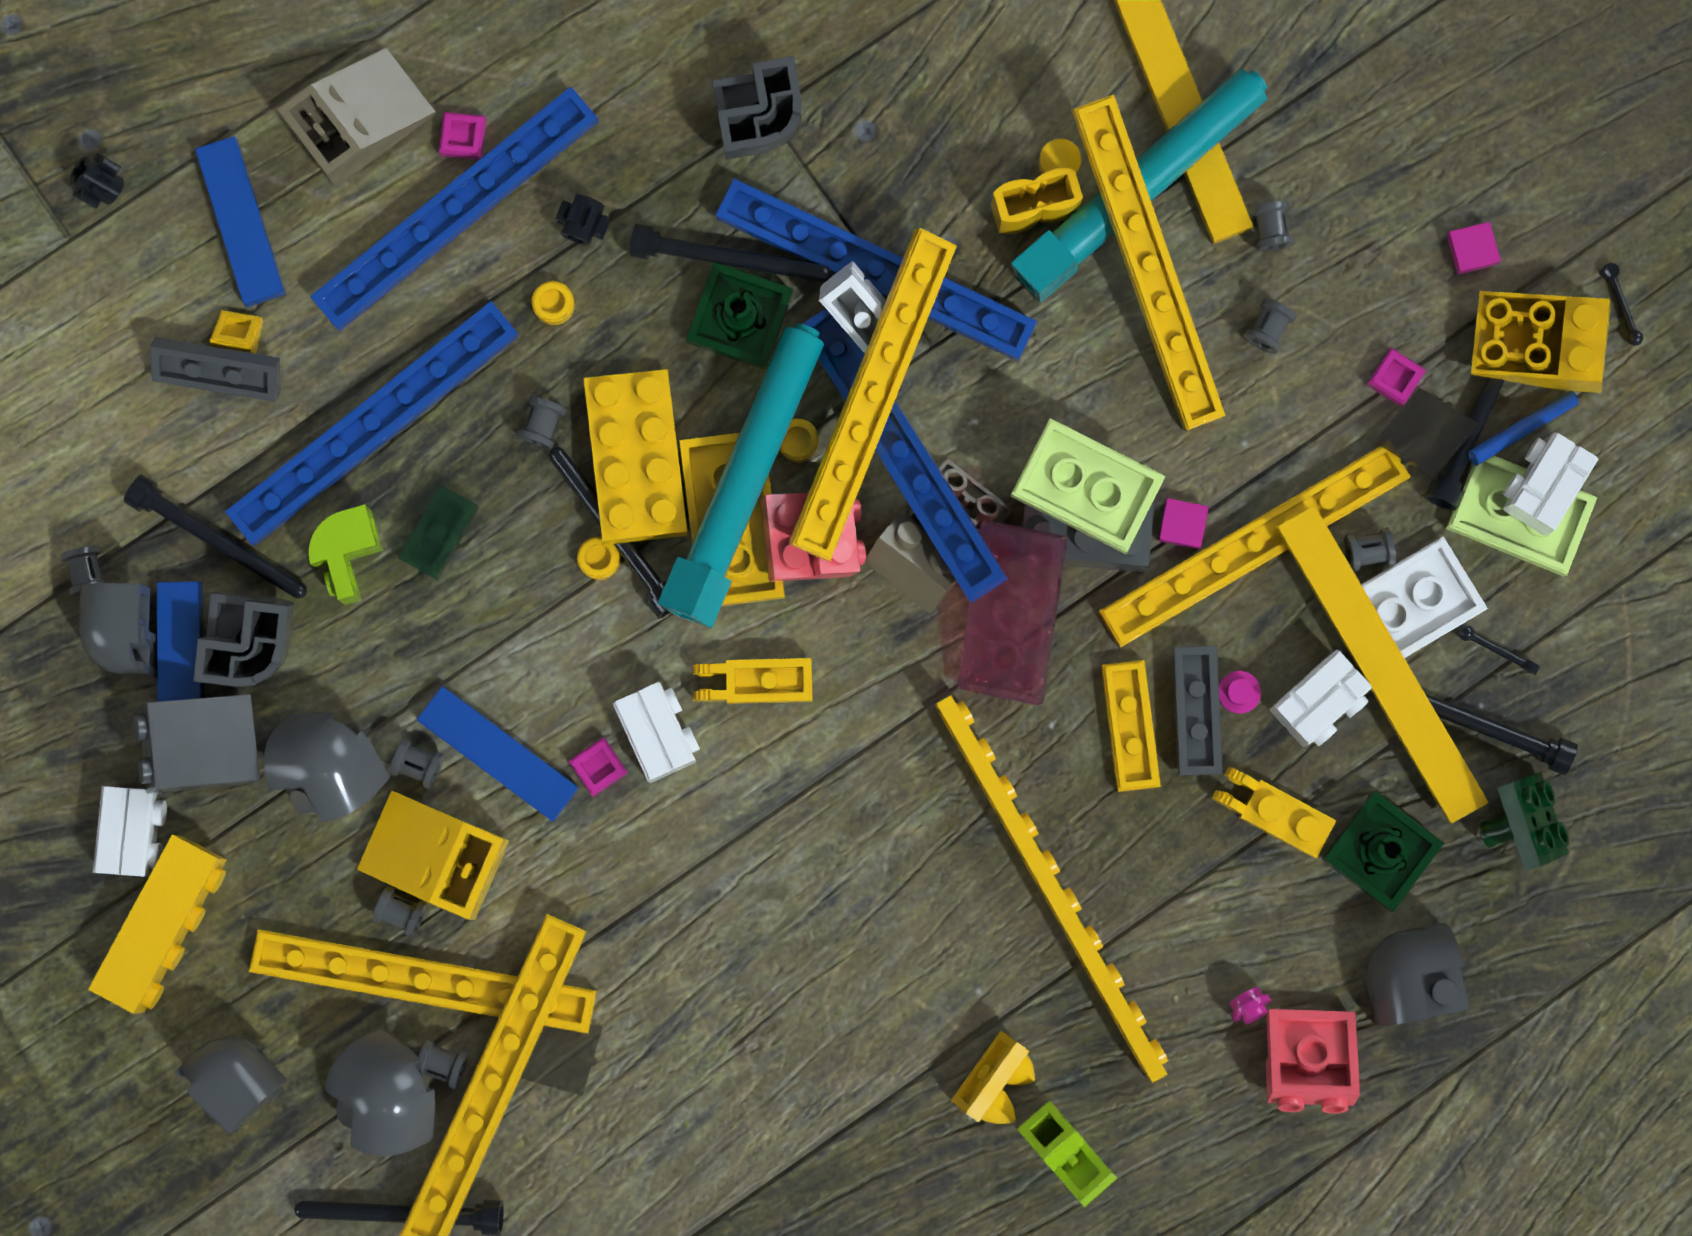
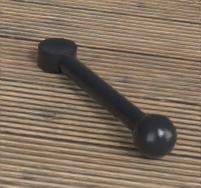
[1601,263,1643,346]
[1458,624,1540,675]

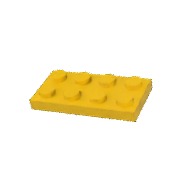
[584,369,688,545]
[679,433,785,607]

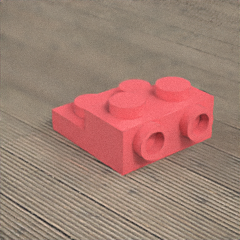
[760,491,866,582]
[1266,1009,1360,1114]

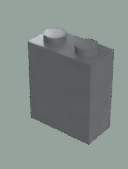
[133,694,260,794]

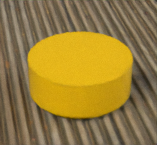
[1039,139,1081,175]
[532,281,575,325]
[779,419,819,463]
[577,536,621,580]

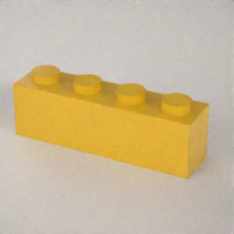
[88,835,227,1014]

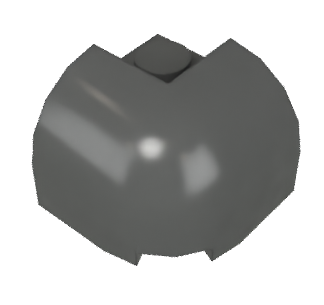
[712,56,802,160]
[79,583,157,678]
[194,592,294,687]
[263,712,390,822]
[1365,923,1470,1026]
[324,1029,435,1156]
[175,1035,288,1134]

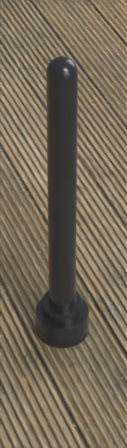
[630,224,831,282]
[1424,378,1505,511]
[549,447,671,619]
[123,474,307,599]
[1426,694,1578,776]
[294,1200,504,1236]

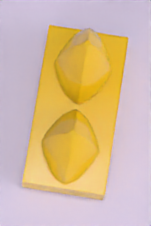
[951,1031,1035,1124]

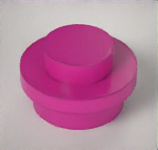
[1219,671,1261,714]
[1229,987,1272,1025]

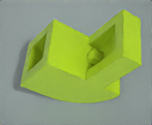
[309,504,383,605]
[1017,1100,1117,1208]

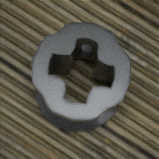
[1251,201,1295,252]
[1244,298,1297,354]
[516,396,566,449]
[1344,527,1396,572]
[61,546,107,597]
[389,739,445,790]
[372,886,428,938]
[415,1039,469,1090]

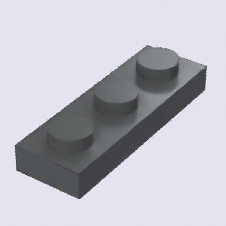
[150,337,280,402]
[1172,646,1223,776]

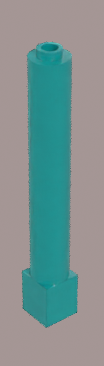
[1011,68,1268,304]
[657,323,824,629]

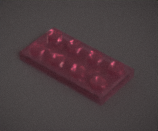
[958,520,1068,706]

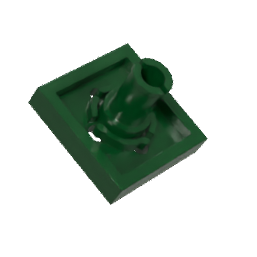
[686,262,793,370]
[1480,772,1569,871]
[1321,791,1444,912]

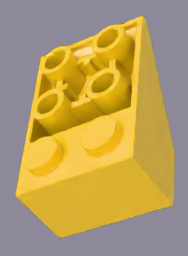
[1471,291,1610,393]
[357,790,510,920]

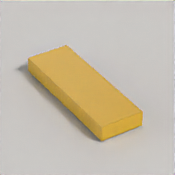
[1101,660,1161,792]

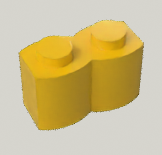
[991,168,1083,234]

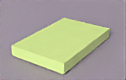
[1011,418,1166,554]
[1446,456,1597,577]

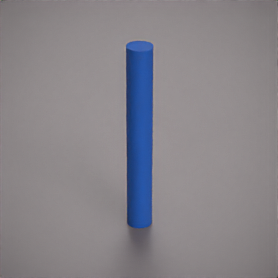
[1467,390,1579,466]

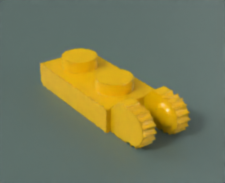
[692,658,813,704]
[1212,766,1337,859]

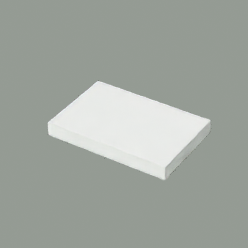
[1361,536,1488,658]

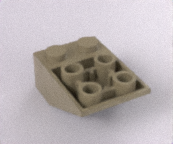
[277,48,436,188]
[865,458,1013,614]

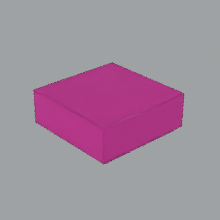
[439,112,487,160]
[1447,222,1501,275]
[1366,348,1426,407]
[1158,498,1209,549]
[569,737,628,797]

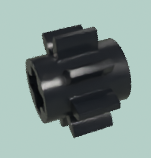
[70,153,124,209]
[555,194,610,246]

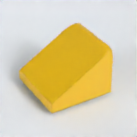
[210,310,263,354]

